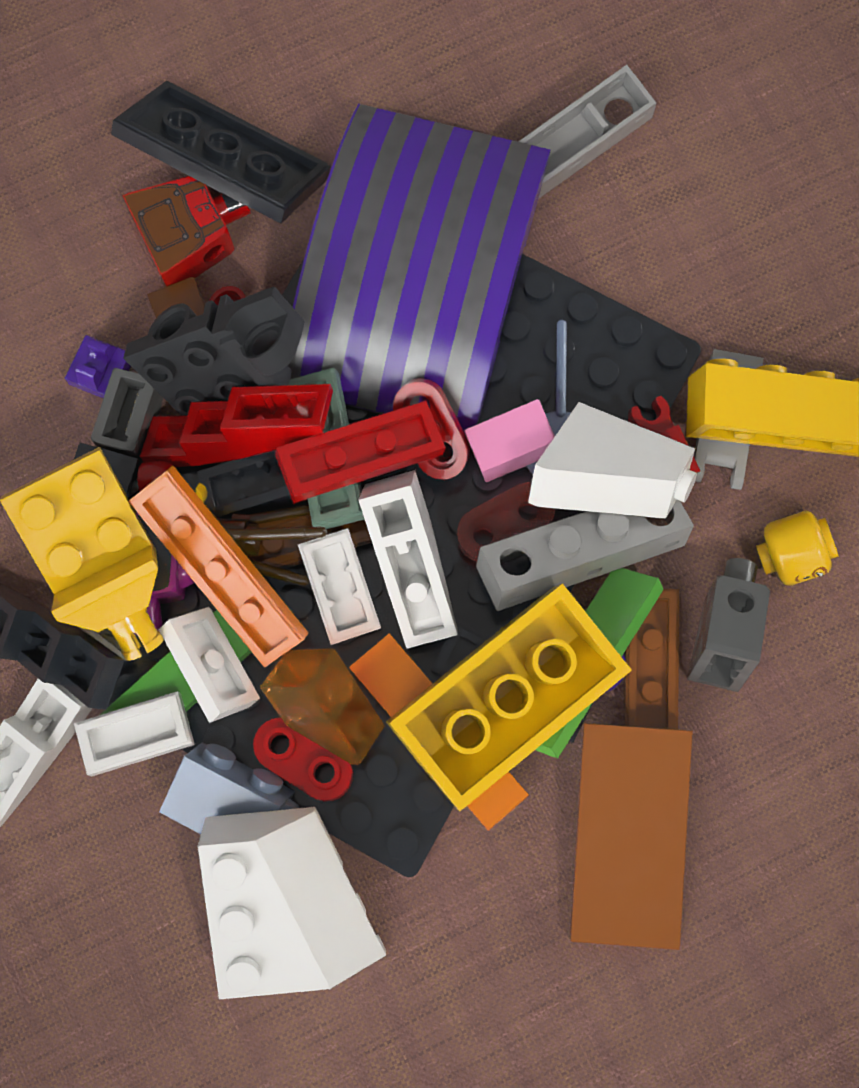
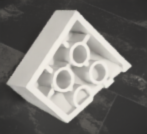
[198,807,386,999]

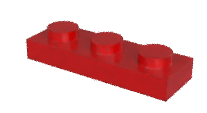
[275,401,446,503]

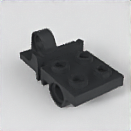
[123,286,305,416]

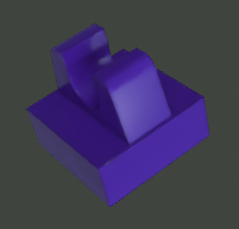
[65,335,131,399]

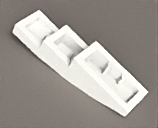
[0,628,125,827]

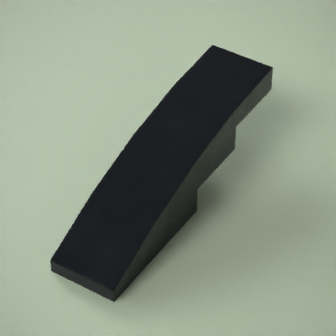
[197,450,418,519]
[0,583,125,710]

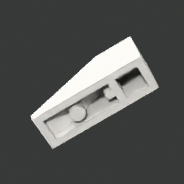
[359,470,458,648]

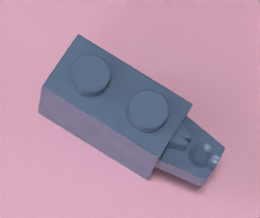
[159,743,299,834]

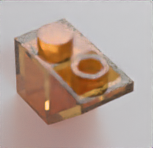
[260,648,385,765]

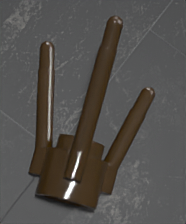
[216,504,327,586]

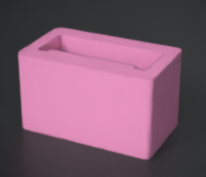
[465,399,555,482]

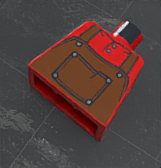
[123,176,251,287]

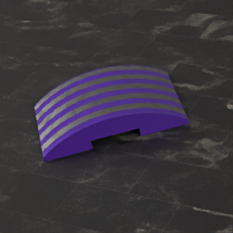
[287,103,551,436]

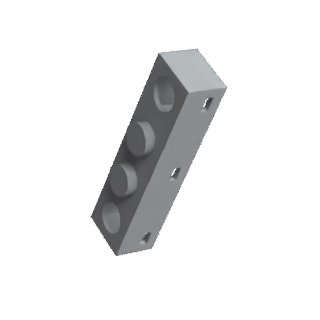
[518,65,656,199]
[476,500,694,611]

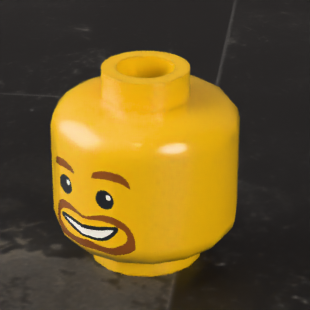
[756,511,839,586]

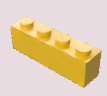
[686,358,859,457]

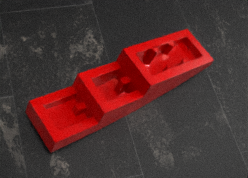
[140,384,333,467]

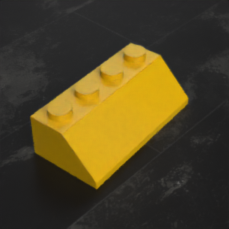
[386,583,632,811]

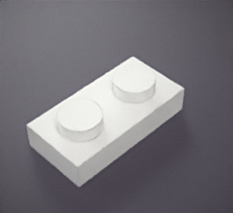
[159,607,260,723]

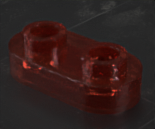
[457,482,555,562]

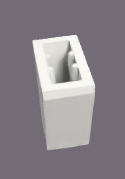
[528,402,697,518]

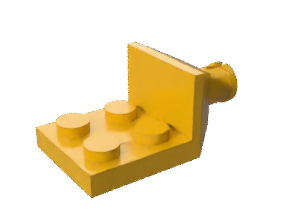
[0,447,164,661]

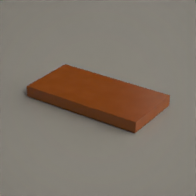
[570,723,693,950]

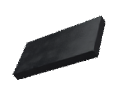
[111,81,331,224]

